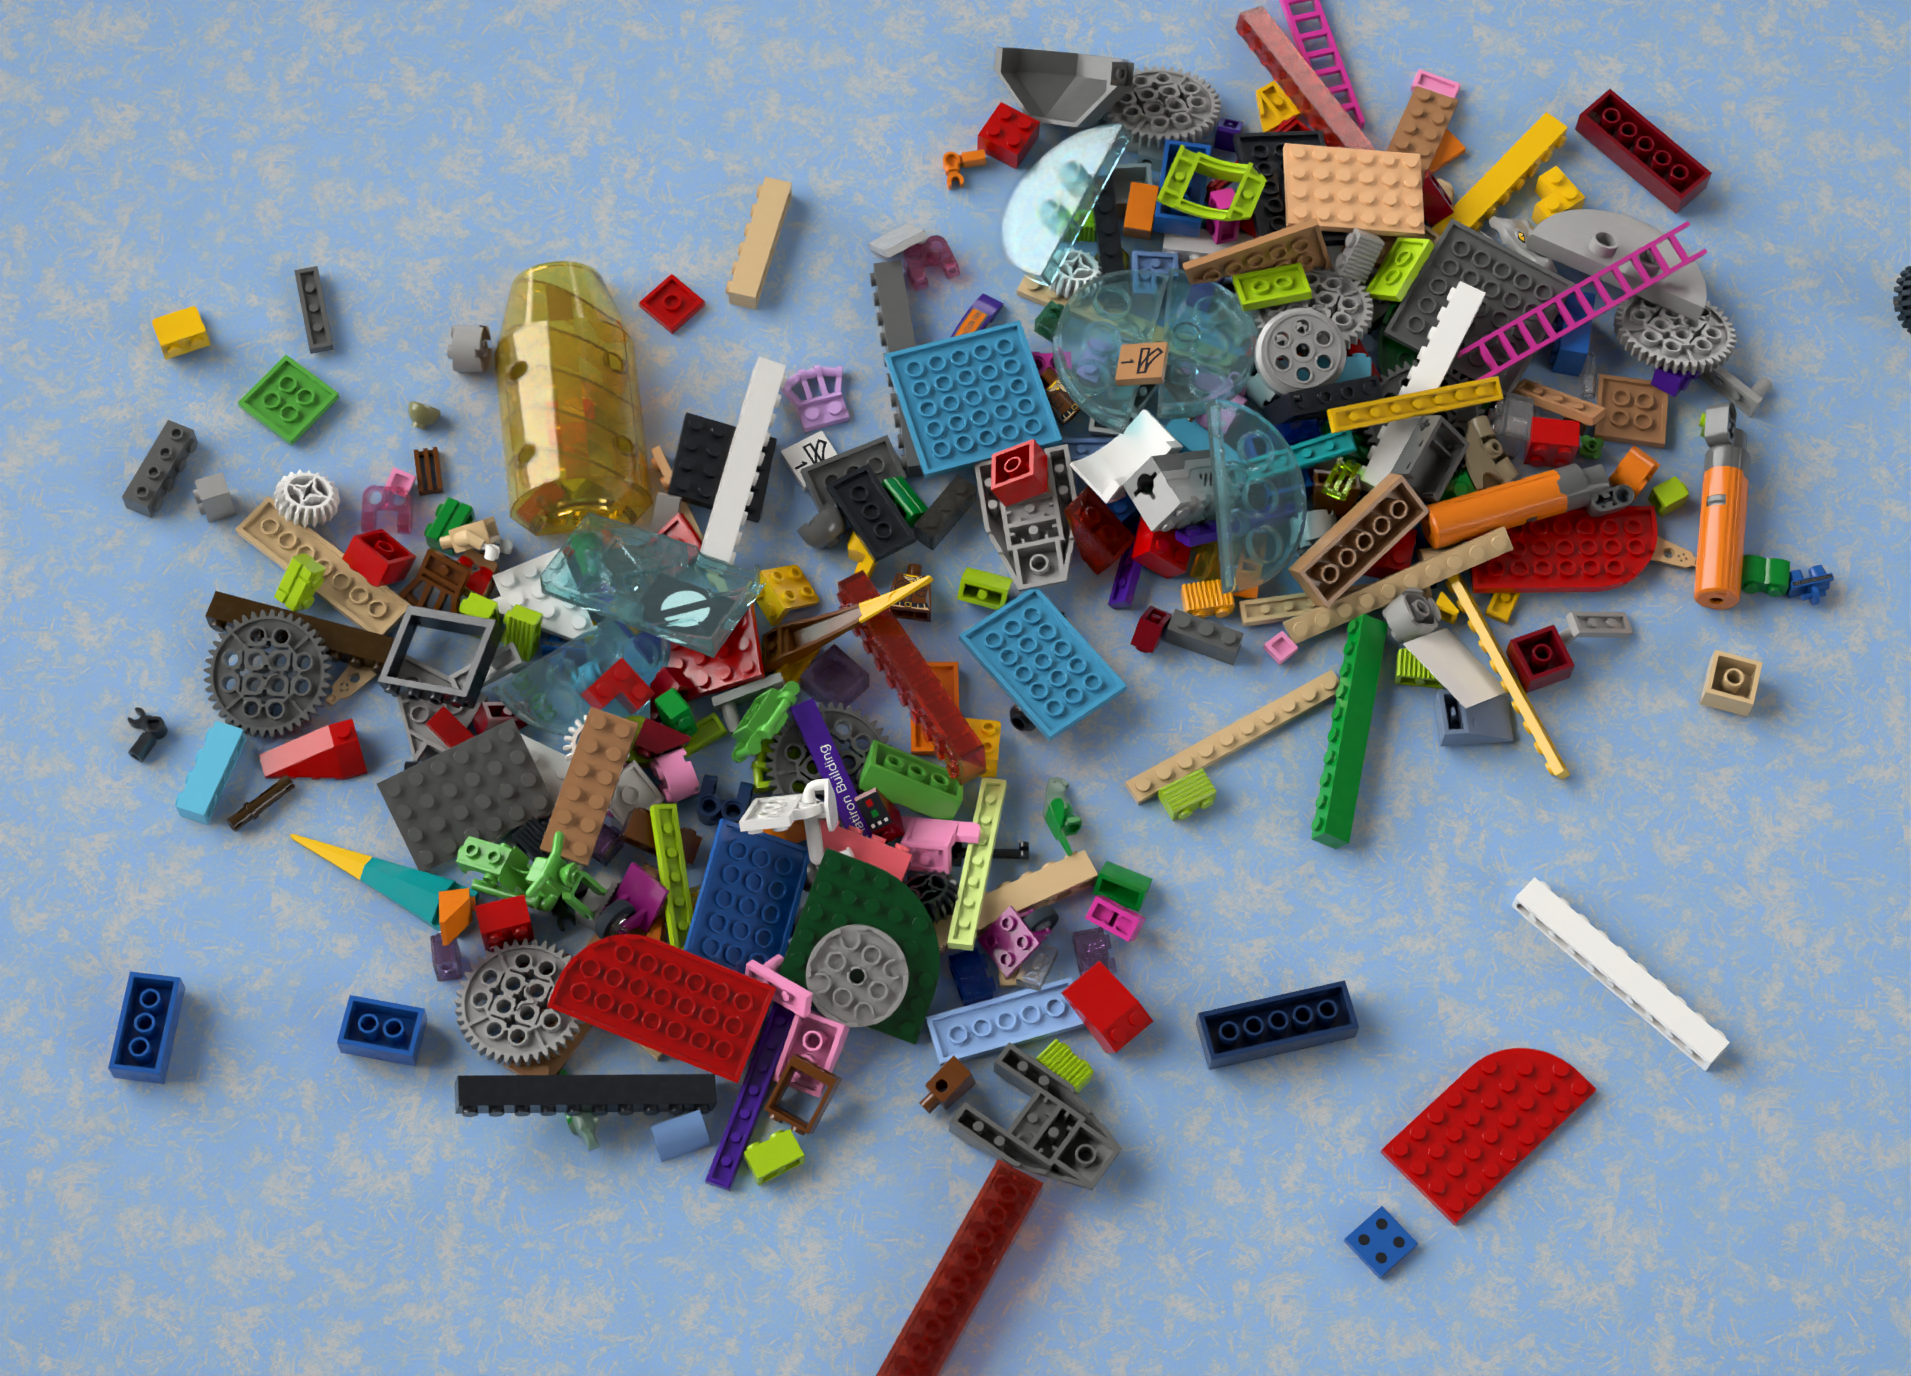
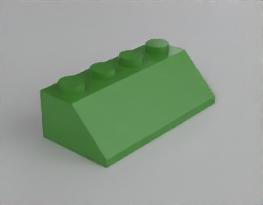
[859,740,964,820]

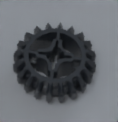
[903,870,959,924]

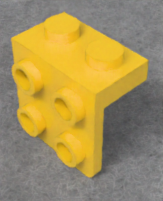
[152,306,210,360]
[749,565,819,626]
[948,717,1001,778]

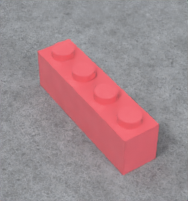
[820,818,914,882]

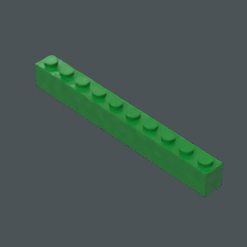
[1311,613,1388,849]

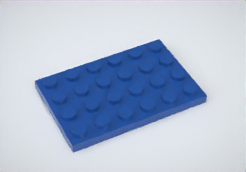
[683,818,811,975]

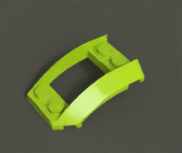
[1156,144,1267,221]

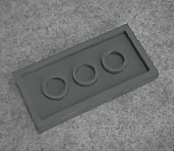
[800,435,907,513]

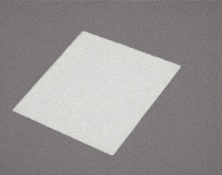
[1403,628,1506,708]

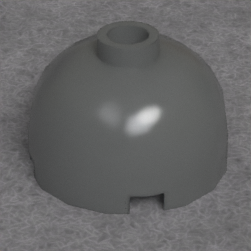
[797,504,846,549]

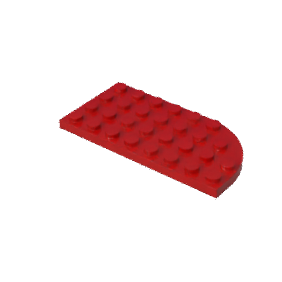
[1467,506,1658,593]
[547,934,777,1084]
[1380,1048,1597,1226]

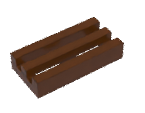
[413,447,444,496]

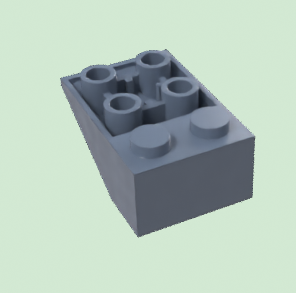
[1434,689,1514,746]

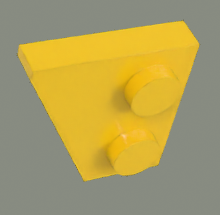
[1255,80,1301,132]

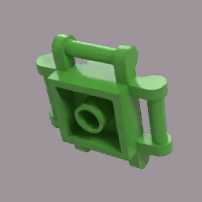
[731,681,800,763]

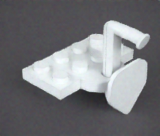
[739,778,855,865]

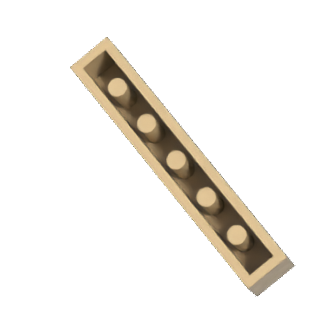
[725,176,792,310]

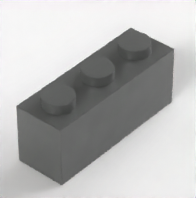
[1165,609,1244,666]

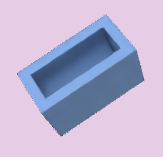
[651,1110,710,1162]

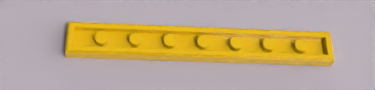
[1326,376,1504,434]

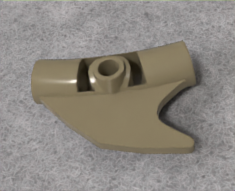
[1463,415,1519,491]

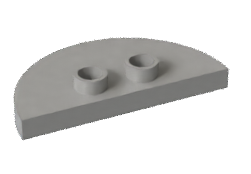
[1526,209,1707,322]

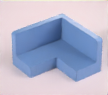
[1127,251,1179,304]

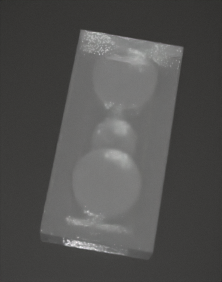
[1016,944,1058,991]

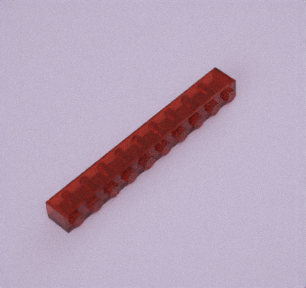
[1235,6,1377,151]

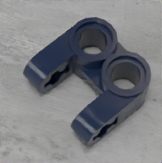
[697,774,754,826]

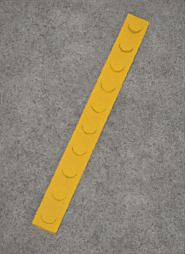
[1445,573,1570,780]

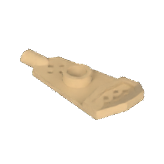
[1651,536,1697,569]
[325,665,379,706]

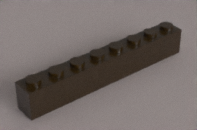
[205,591,395,675]

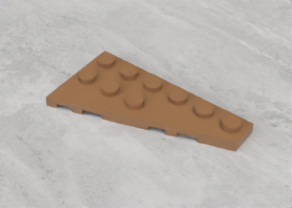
[1182,218,1333,285]

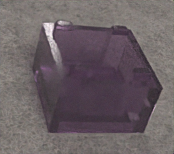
[800,644,869,710]

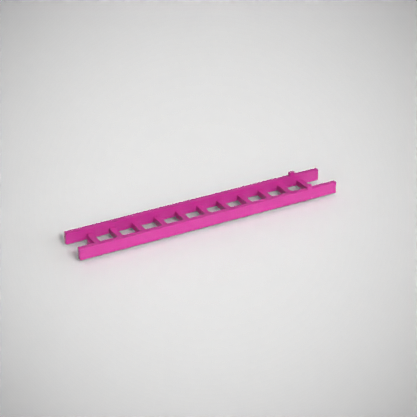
[1279,0,1365,136]
[1456,221,1707,380]

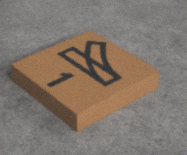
[1115,342,1169,386]

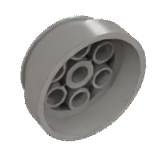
[1254,308,1346,400]

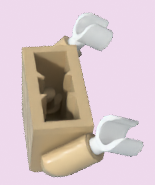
[440,516,513,561]

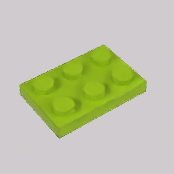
[1366,237,1435,302]
[1232,262,1312,312]

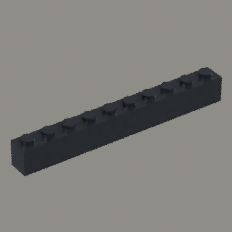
[454,1074,717,1117]

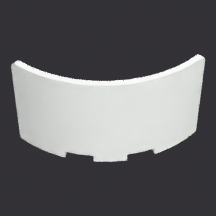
[1070,410,1183,504]

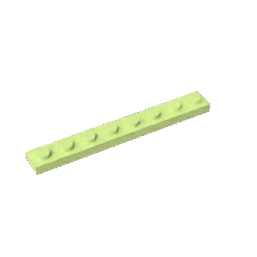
[947,778,1007,951]

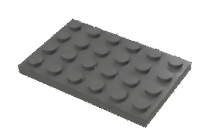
[377,718,555,872]

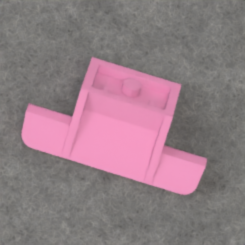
[901,816,981,874]

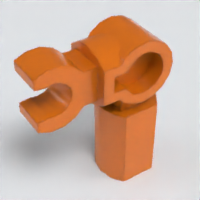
[943,149,986,190]

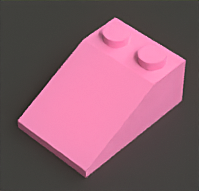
[772,1010,850,1098]

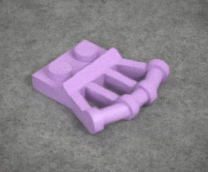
[780,365,849,433]

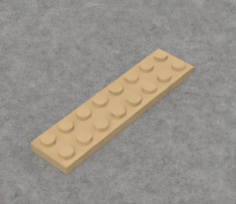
[235,496,410,636]

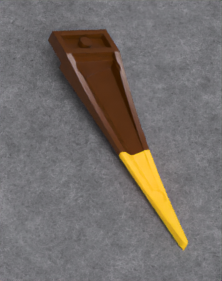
[762,576,934,674]

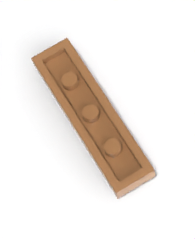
[1511,378,1606,426]

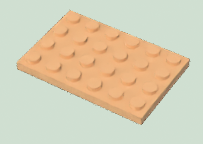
[1283,143,1425,238]

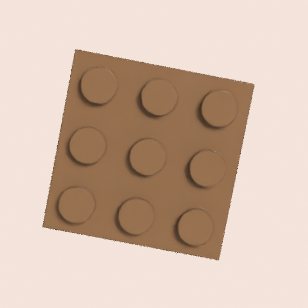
[1593,374,1668,448]

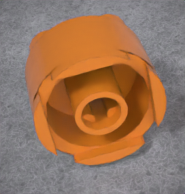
[1608,445,1661,502]

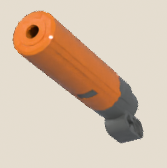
[1694,402,1751,610]
[1421,463,1634,549]

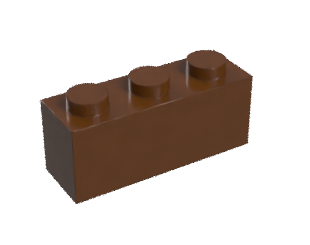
[618,807,702,869]

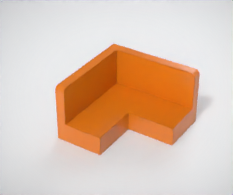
[1123,182,1159,240]

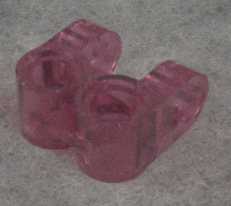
[902,235,960,292]
[361,485,414,534]

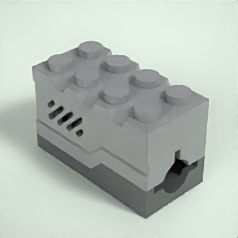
[1123,449,1241,532]

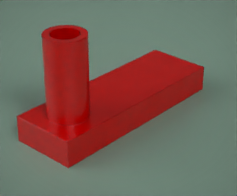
[425,706,475,749]

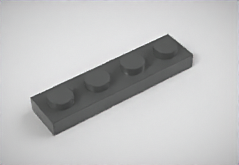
[294,266,334,354]

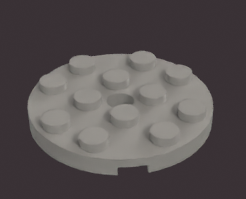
[806,924,908,1027]

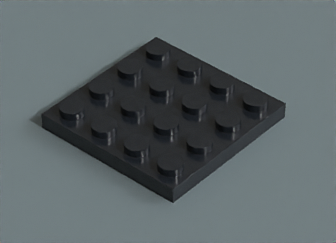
[667,412,777,523]

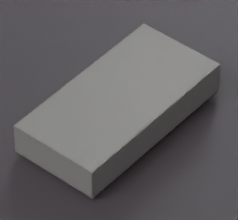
[649,492,682,539]

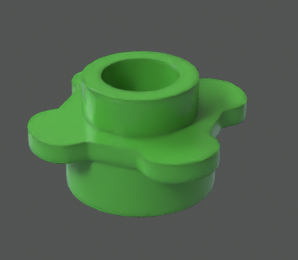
[1579,435,1604,459]

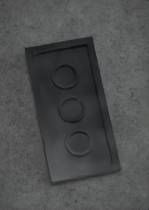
[826,464,916,563]

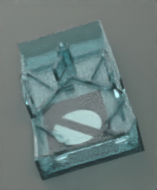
[540,512,766,658]

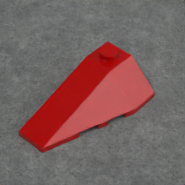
[259,718,368,780]

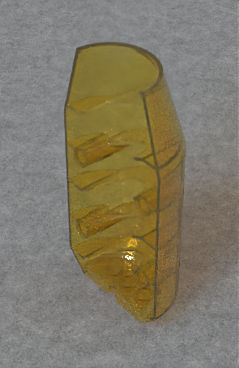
[494,261,653,536]

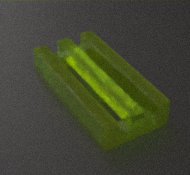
[1322,456,1361,501]

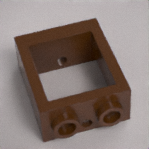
[764,1054,842,1136]

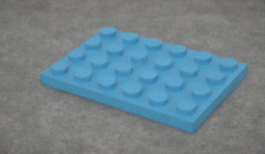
[959,588,1127,742]

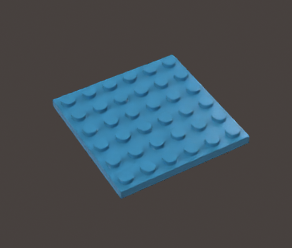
[885,320,1062,479]

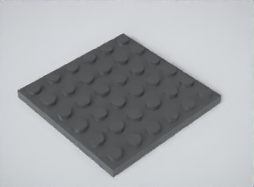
[1383,218,1575,402]

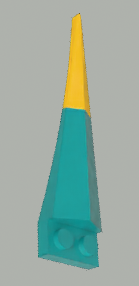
[290,834,480,932]

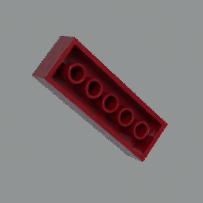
[1575,89,1712,214]

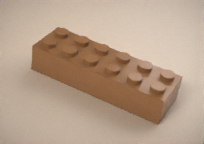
[1287,473,1430,608]
[540,707,638,868]

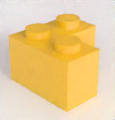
[1531,166,1586,225]

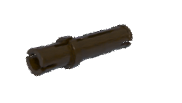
[226,775,295,832]

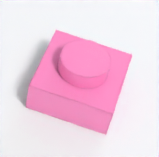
[384,467,416,499]
[1263,631,1298,665]

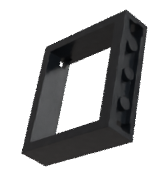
[1262,375,1383,430]
[378,605,504,709]

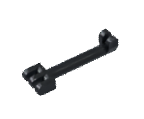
[951,841,1029,867]

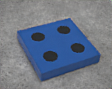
[1344,1206,1418,1279]

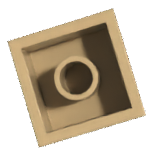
[1700,650,1763,717]

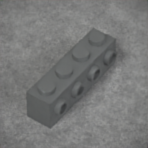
[122,420,198,518]

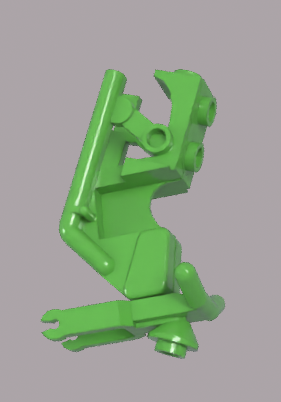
[456,831,607,920]

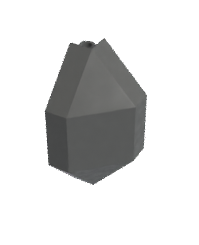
[994,47,1134,128]

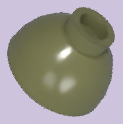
[408,401,441,430]

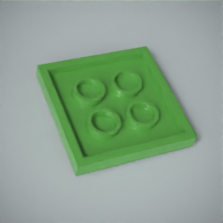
[238,355,340,446]

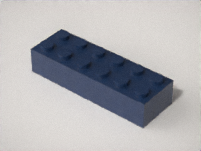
[1196,980,1359,1070]

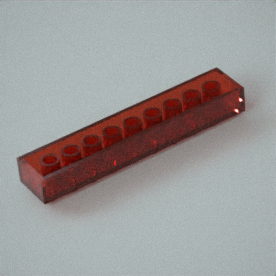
[837,570,987,786]
[876,1159,1044,1376]

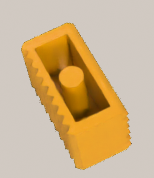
[1180,578,1235,619]

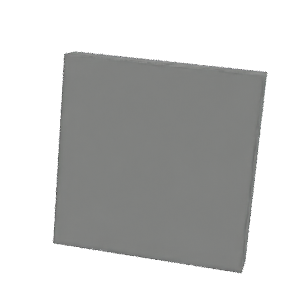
[868,223,927,258]

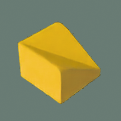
[1436,591,1460,624]

